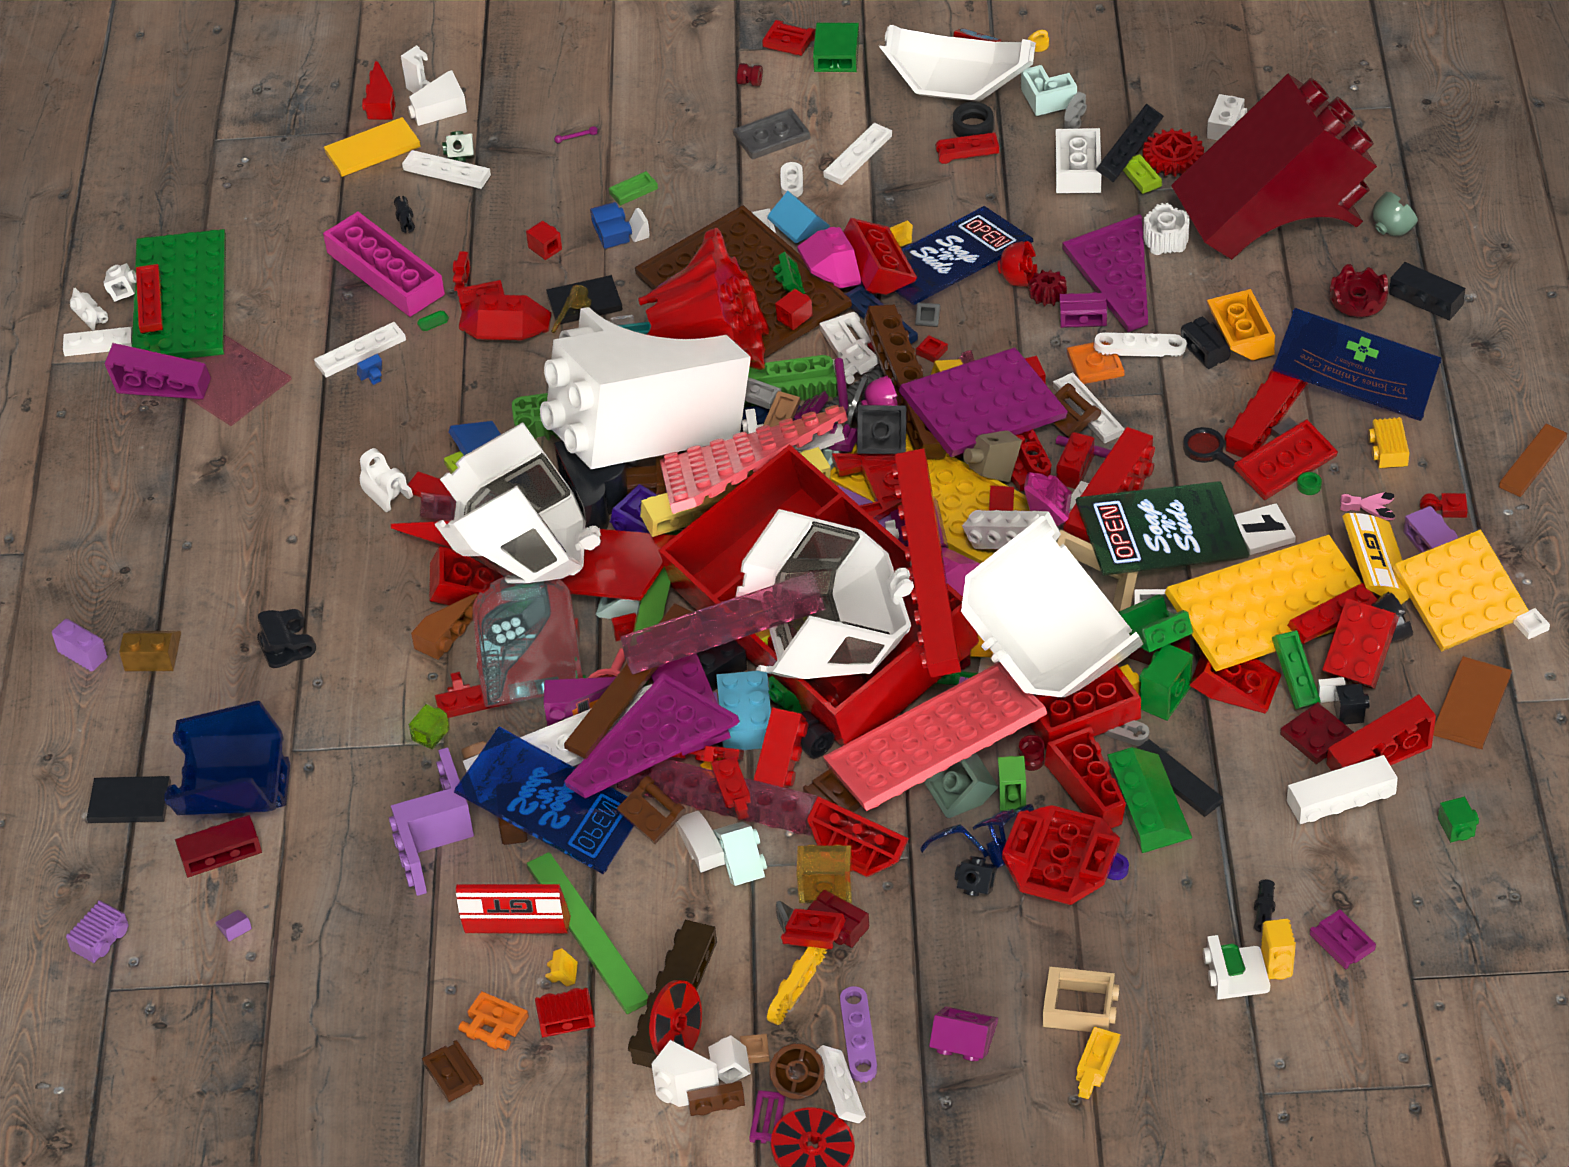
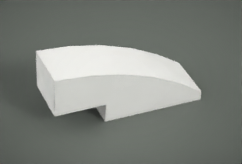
[675,811,725,873]

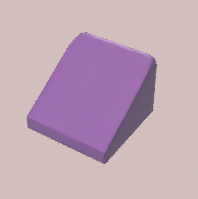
[215,910,252,942]

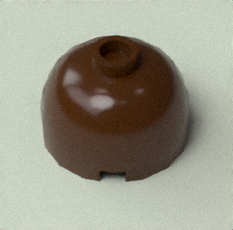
[769,1043,825,1099]

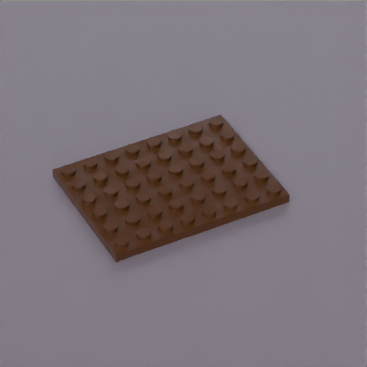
[635,205,852,358]

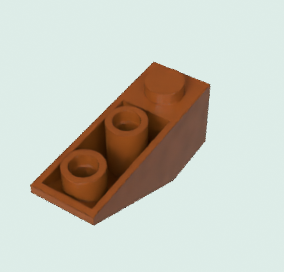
[411,594,479,660]

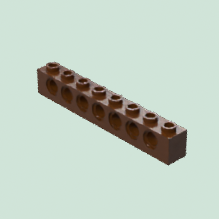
[864,304,947,460]

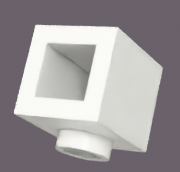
[708,1035,751,1084]

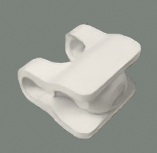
[360,448,413,512]

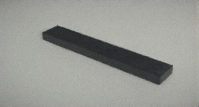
[1096,104,1164,183]

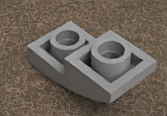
[1064,91,1087,129]

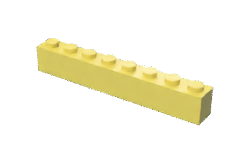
[640,447,831,537]

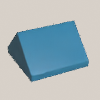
[767,191,830,243]

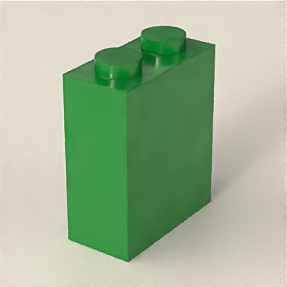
[813,23,860,72]

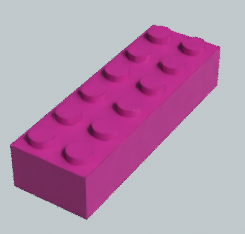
[323,212,445,317]

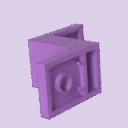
[388,748,474,896]

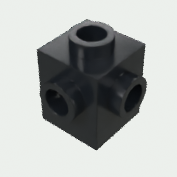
[954,856,998,896]

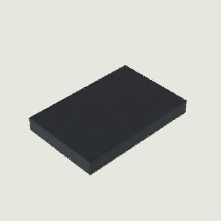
[546,275,623,325]
[87,776,171,823]

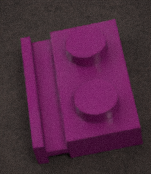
[1310,909,1376,970]

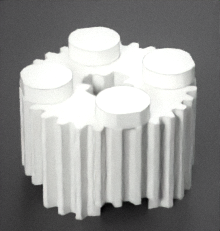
[1143,203,1189,255]

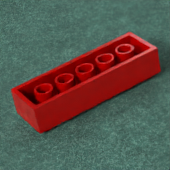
[1063,427,1155,549]

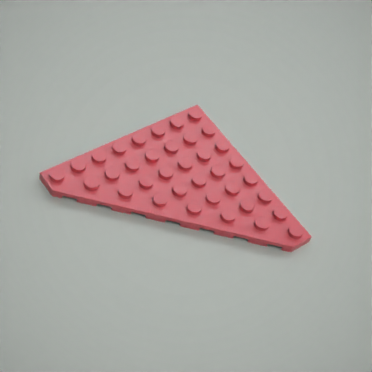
[660,405,848,514]

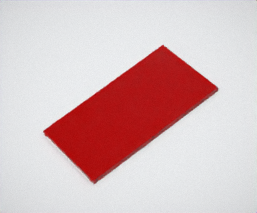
[538,529,676,601]

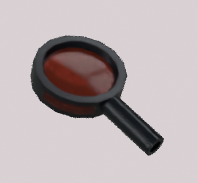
[1183,427,1237,472]

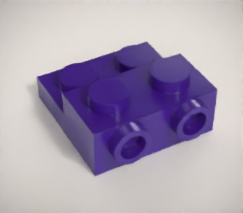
[610,484,657,533]

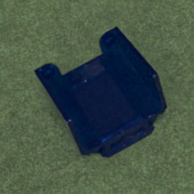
[164,701,290,815]

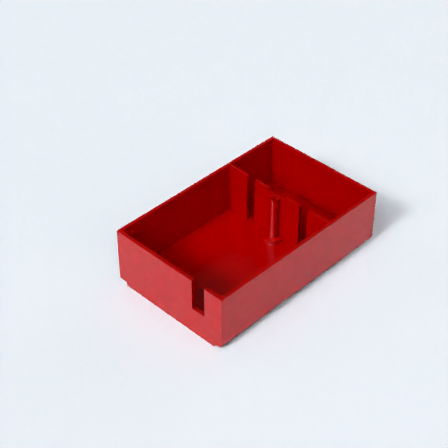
[658,444,979,746]

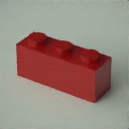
[753,707,808,793]

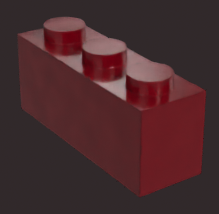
[175,815,262,878]

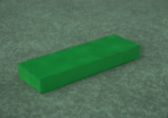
[1272,630,1321,710]

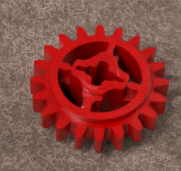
[1143,128,1204,177]

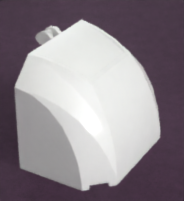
[961,515,1143,697]

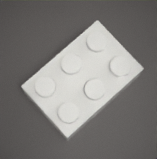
[1056,128,1101,193]

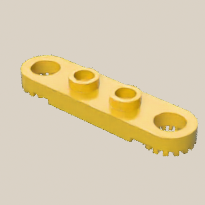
[767,947,828,1025]

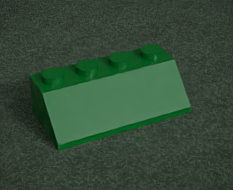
[1107,747,1192,853]

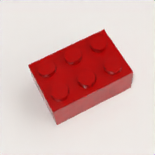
[1322,598,1399,689]

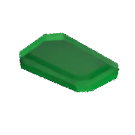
[417,311,449,331]
[1221,943,1246,976]

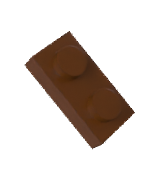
[687,1081,745,1116]

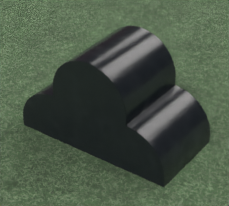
[554,440,628,529]

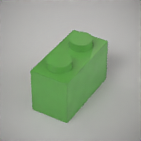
[998,756,1026,814]

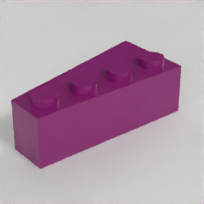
[104,343,211,399]

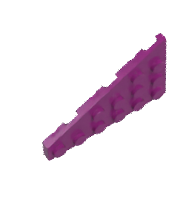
[1062,214,1148,332]
[564,673,740,798]

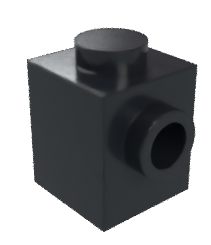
[1334,684,1370,725]

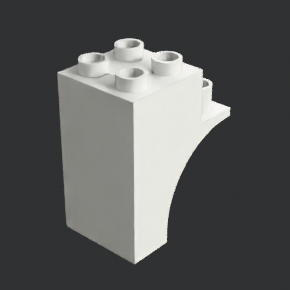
[540,307,751,469]

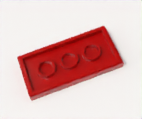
[1233,419,1338,501]

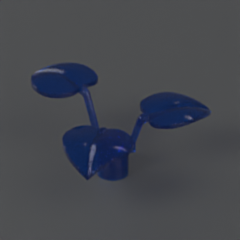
[920,804,1034,868]

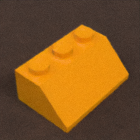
[1207,289,1275,360]

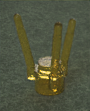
[551,285,591,333]

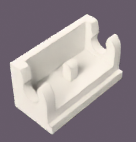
[401,45,430,93]

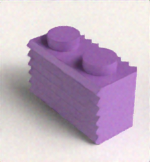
[52,619,108,671]
[66,900,128,963]

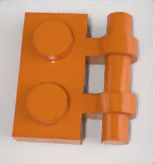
[458,991,529,1051]

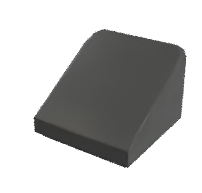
[915,302,941,327]
[776,901,794,933]

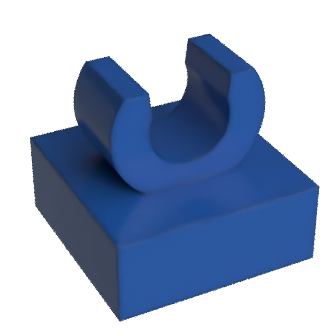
[357,353,382,385]

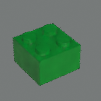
[1139,644,1193,721]

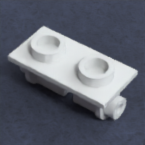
[70,288,108,331]

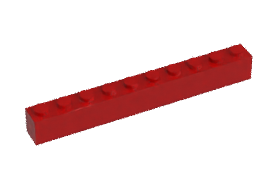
[892,448,961,678]

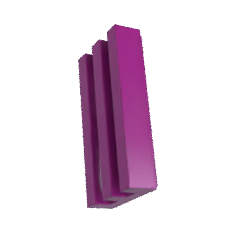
[794,391,829,420]
[749,1090,786,1144]

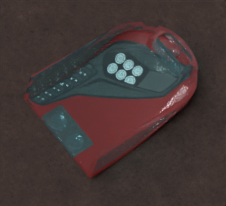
[473,577,584,707]

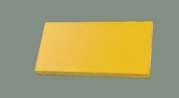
[324,117,421,177]

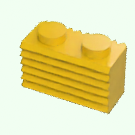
[1368,417,1409,468]
[1261,919,1296,980]

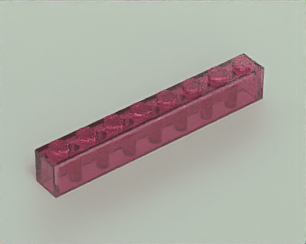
[620,572,826,674]

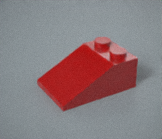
[429,546,508,605]
[1189,652,1282,714]

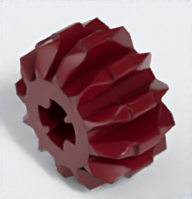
[1029,269,1067,307]

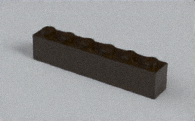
[628,919,717,1068]

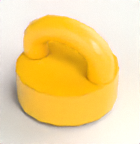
[1028,30,1049,52]

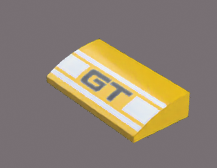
[1342,513,1410,605]

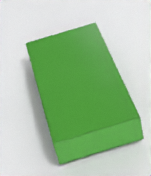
[609,171,658,206]

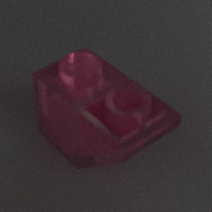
[420,492,456,520]

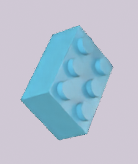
[717,671,771,750]

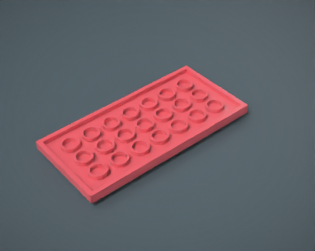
[823,662,1047,811]

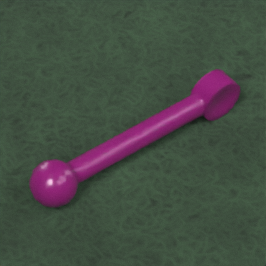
[554,126,598,143]

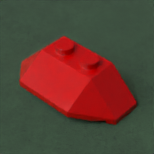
[459,294,552,340]
[807,796,909,877]

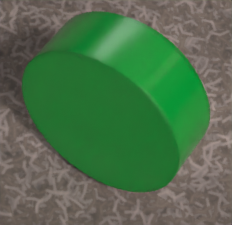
[1297,472,1322,495]

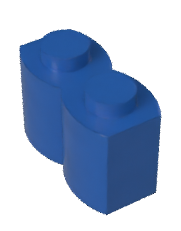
[590,202,632,249]

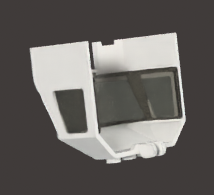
[435,422,601,583]
[736,509,914,679]

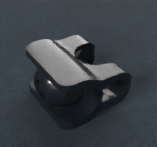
[257,609,316,668]

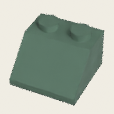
[924,753,998,818]

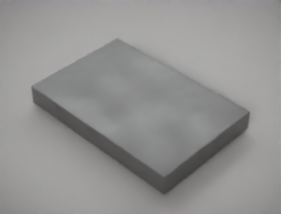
[733,108,811,160]

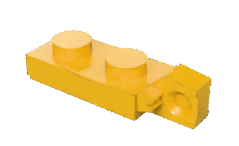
[1076,1027,1121,1100]

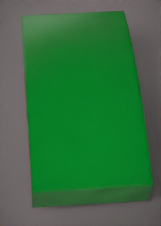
[768,676,802,713]

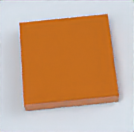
[1067,341,1124,384]

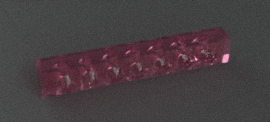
[616,759,818,836]

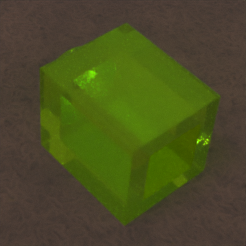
[408,704,450,750]

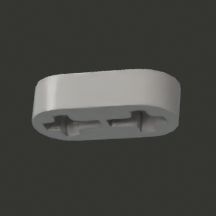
[1105,720,1149,746]

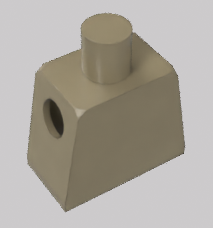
[963,431,1022,482]

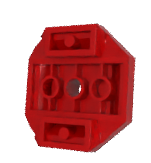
[1002,805,1120,905]

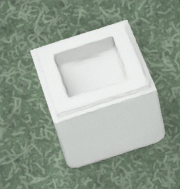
[629,208,650,242]

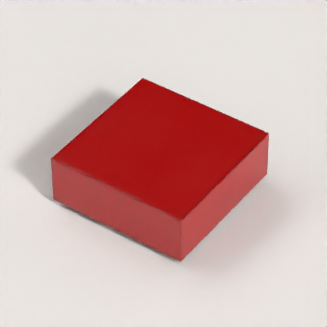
[916,335,948,363]

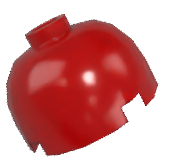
[997,241,1038,287]

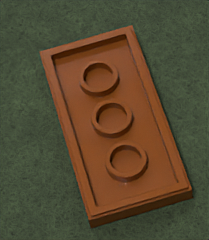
[1434,656,1512,749]

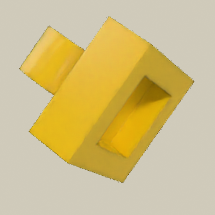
[545,948,578,987]

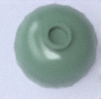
[1372,191,1418,236]

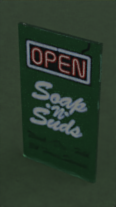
[1075,481,1250,576]

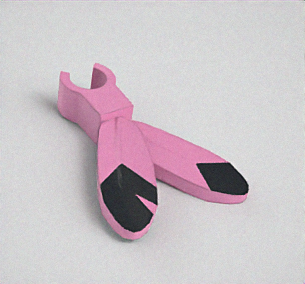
[1340,492,1395,520]

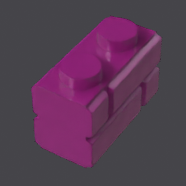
[1059,292,1107,328]

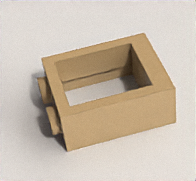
[1043,967,1119,1032]

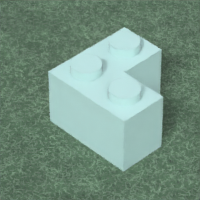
[1021,65,1077,116]
[713,821,767,886]

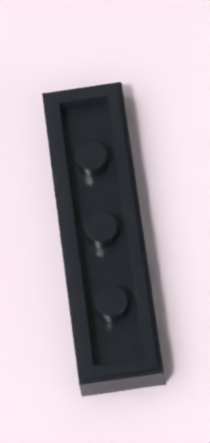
[1137,739,1223,817]

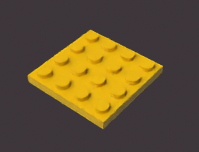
[1393,530,1529,652]

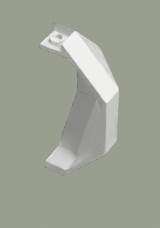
[878,25,1036,102]

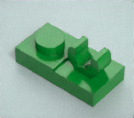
[773,251,805,294]

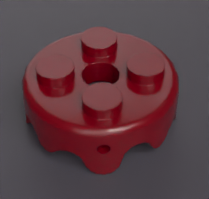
[1330,264,1388,317]

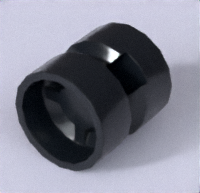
[800,711,835,759]

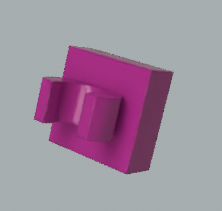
[828,423,857,452]

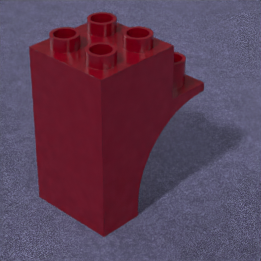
[1171,73,1377,260]

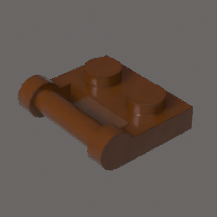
[1052,383,1101,438]
[617,776,686,844]

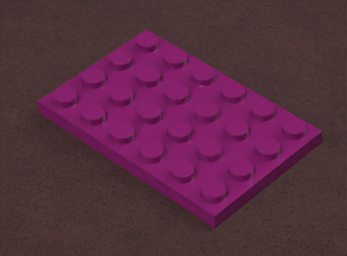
[899,347,1068,457]

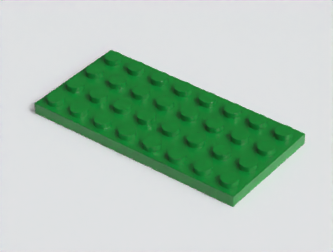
[132,229,226,359]

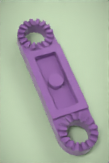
[840,986,877,1083]

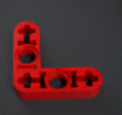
[1015,429,1052,477]

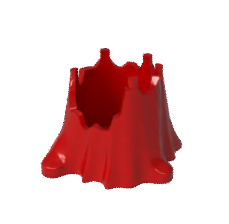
[638,228,769,370]

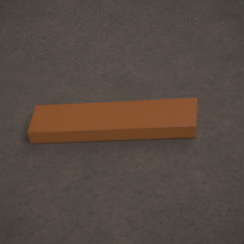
[1499,424,1568,497]

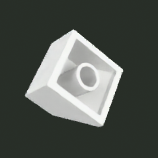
[652,1040,719,1107]

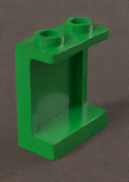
[1118,594,1193,652]

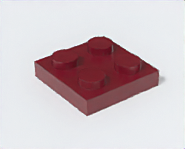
[1280,702,1354,765]

